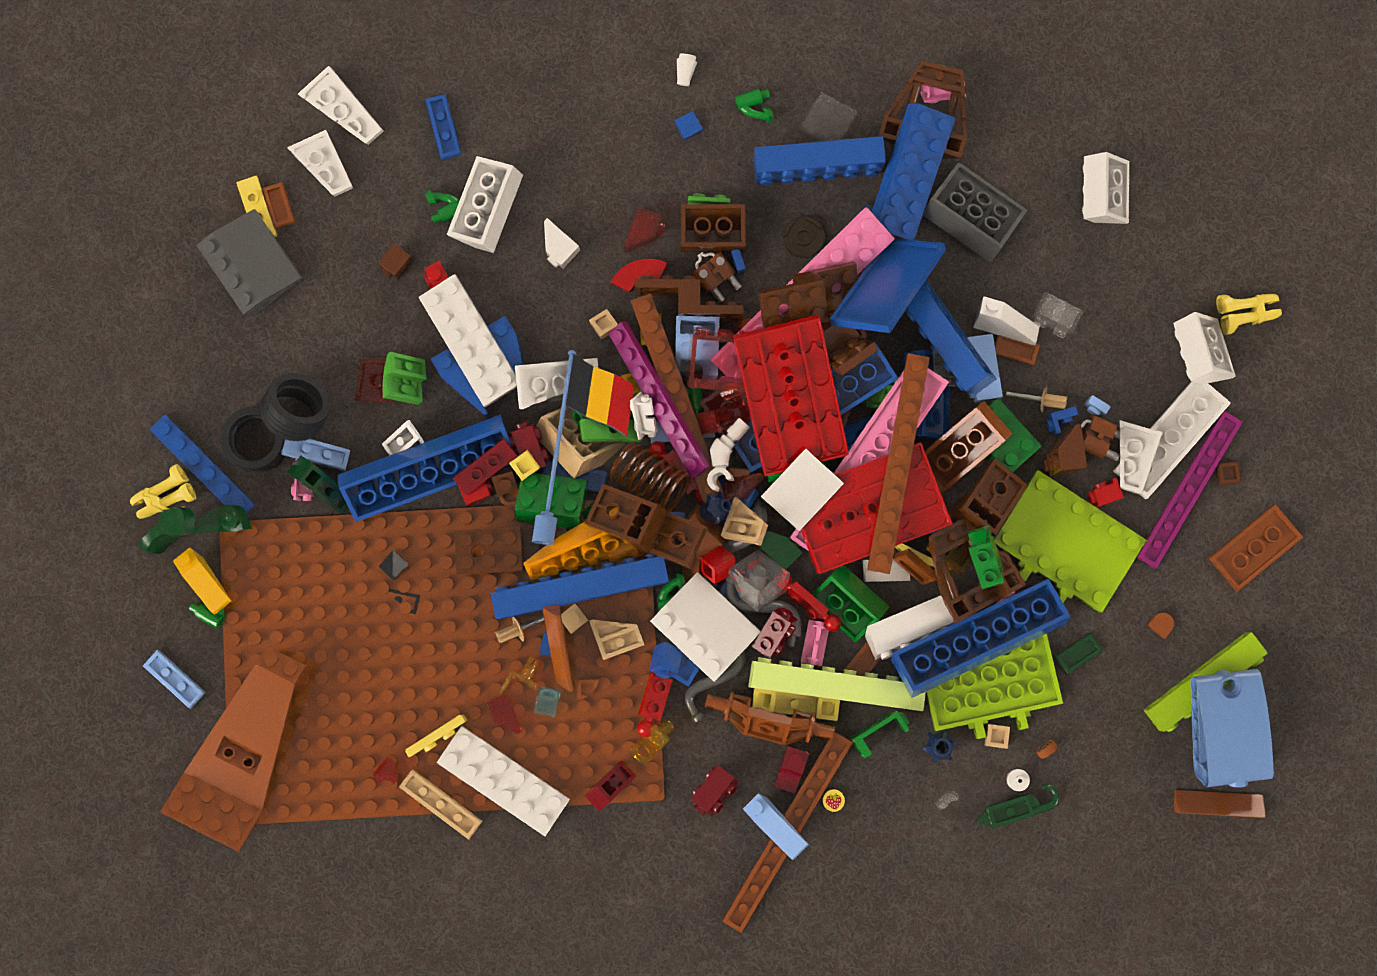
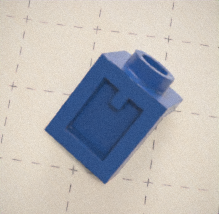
[1046,406,1078,436]

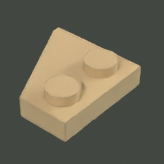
[721,497,768,545]
[589,619,644,660]

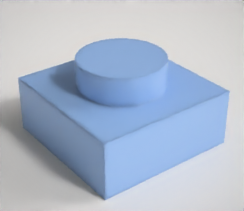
[1084,395,1111,416]

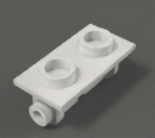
[630,392,658,440]

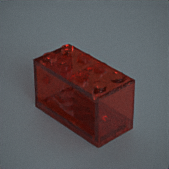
[686,327,749,392]

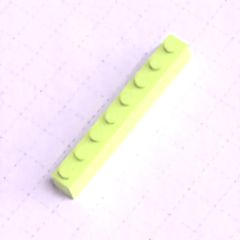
[748,657,926,711]

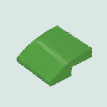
[383,352,427,405]

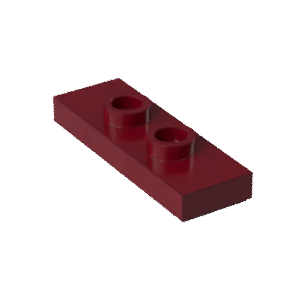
[453,438,518,495]

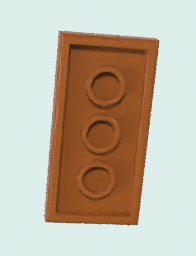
[1208,504,1303,592]

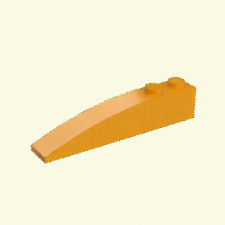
[523,507,637,580]

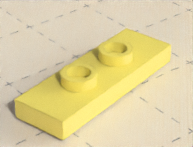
[236,176,278,237]
[405,714,468,757]

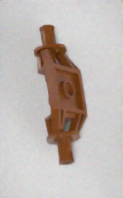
[705,691,835,745]

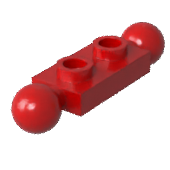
[649,441,703,503]
[775,571,841,631]
[637,673,672,738]

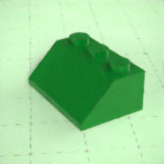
[812,565,889,643]

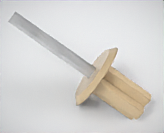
[1006,387,1067,413]
[495,616,545,643]

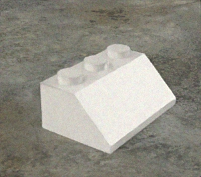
[1082,152,1129,224]
[1173,312,1236,384]

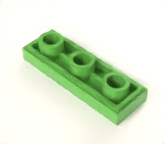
[579,419,643,442]

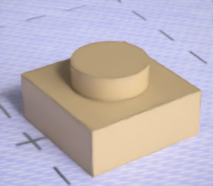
[589,309,618,339]
[561,603,589,634]
[984,724,1010,749]

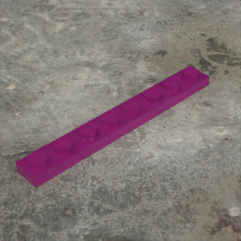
[608,321,711,479]
[1136,411,1242,569]

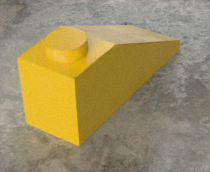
[173,547,231,615]

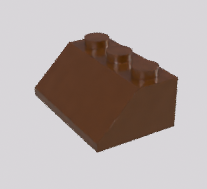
[681,204,746,252]
[1042,424,1087,477]

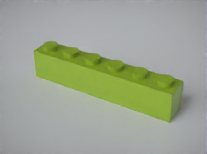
[1144,632,1268,732]

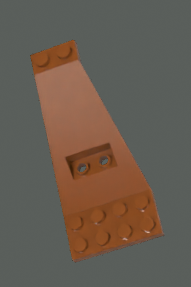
[161,646,306,852]

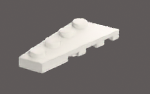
[298,66,384,145]
[515,358,598,409]

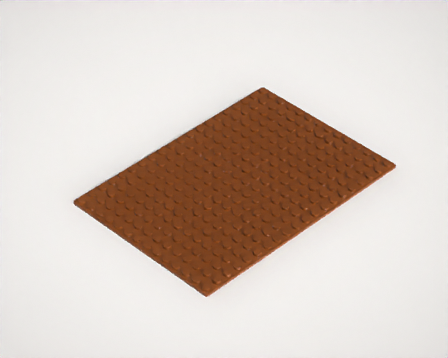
[220,497,665,824]

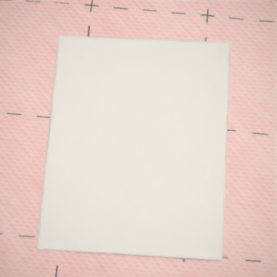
[761,449,844,531]

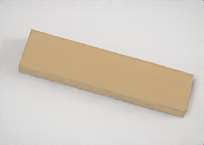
[399,769,482,840]

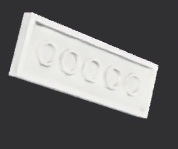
[419,274,517,407]
[1113,381,1231,499]
[437,726,570,836]

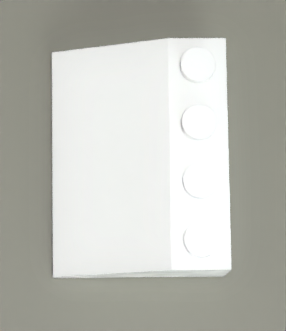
[650,572,761,682]

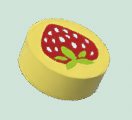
[822,789,845,812]

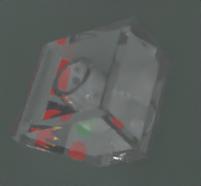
[728,550,790,611]

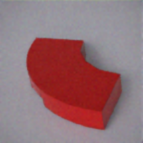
[611,259,667,293]

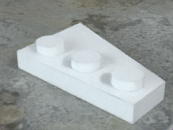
[287,130,353,197]
[1120,420,1162,495]

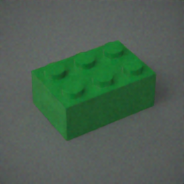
[987,398,1042,473]
[515,473,588,529]

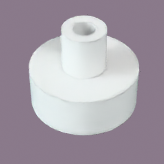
[1007,769,1030,791]

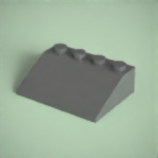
[923,162,1028,263]
[196,209,303,316]

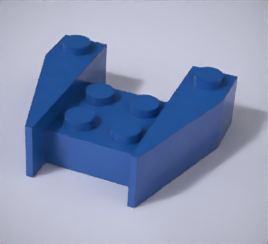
[431,316,524,418]

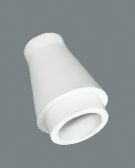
[677,54,697,86]

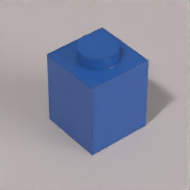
[649,642,682,679]

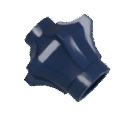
[700,492,732,524]
[923,730,957,763]

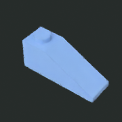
[743,793,809,860]

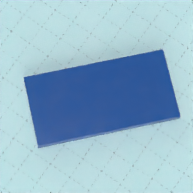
[830,239,946,333]

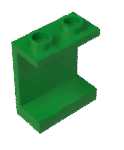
[968,525,1004,589]
[849,710,910,759]

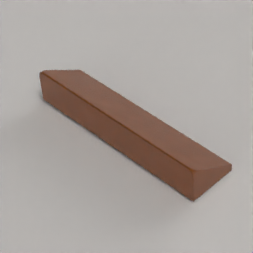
[543,605,573,691]
[1174,790,1265,818]

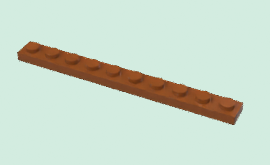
[631,293,723,503]
[867,353,930,574]
[722,732,853,933]

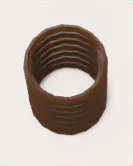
[610,441,690,512]

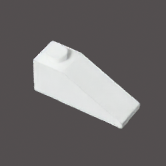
[973,297,1039,345]

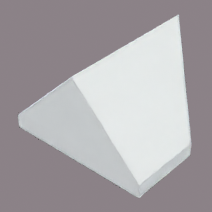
[382,420,424,456]

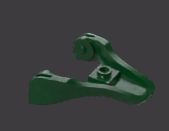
[138,505,253,554]

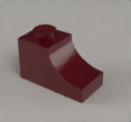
[774,745,809,794]
[584,760,636,812]

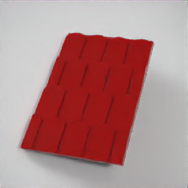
[733,314,849,476]
[801,442,953,574]

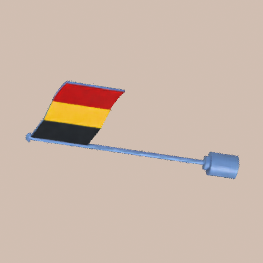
[532,350,634,545]

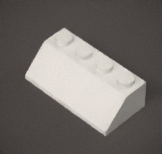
[447,156,523,253]
[865,596,955,660]

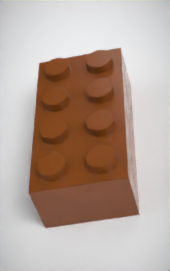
[925,401,1012,492]

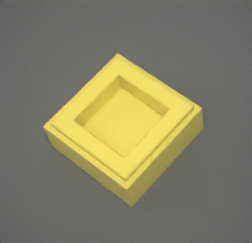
[509,450,540,480]

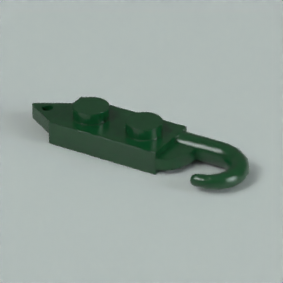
[976,784,1060,829]

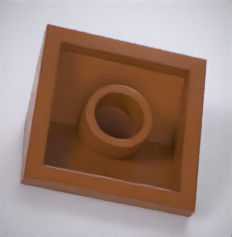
[677,504,725,561]

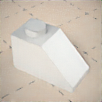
[544,218,580,269]

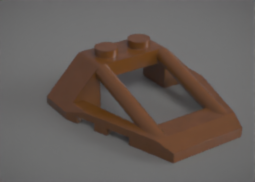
[878,60,967,159]
[929,517,1026,623]

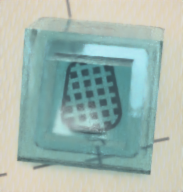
[534,687,560,717]

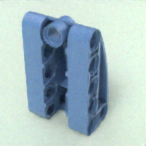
[1190,669,1274,787]

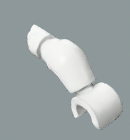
[707,418,750,492]

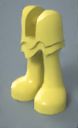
[1216,294,1282,335]
[130,464,196,519]

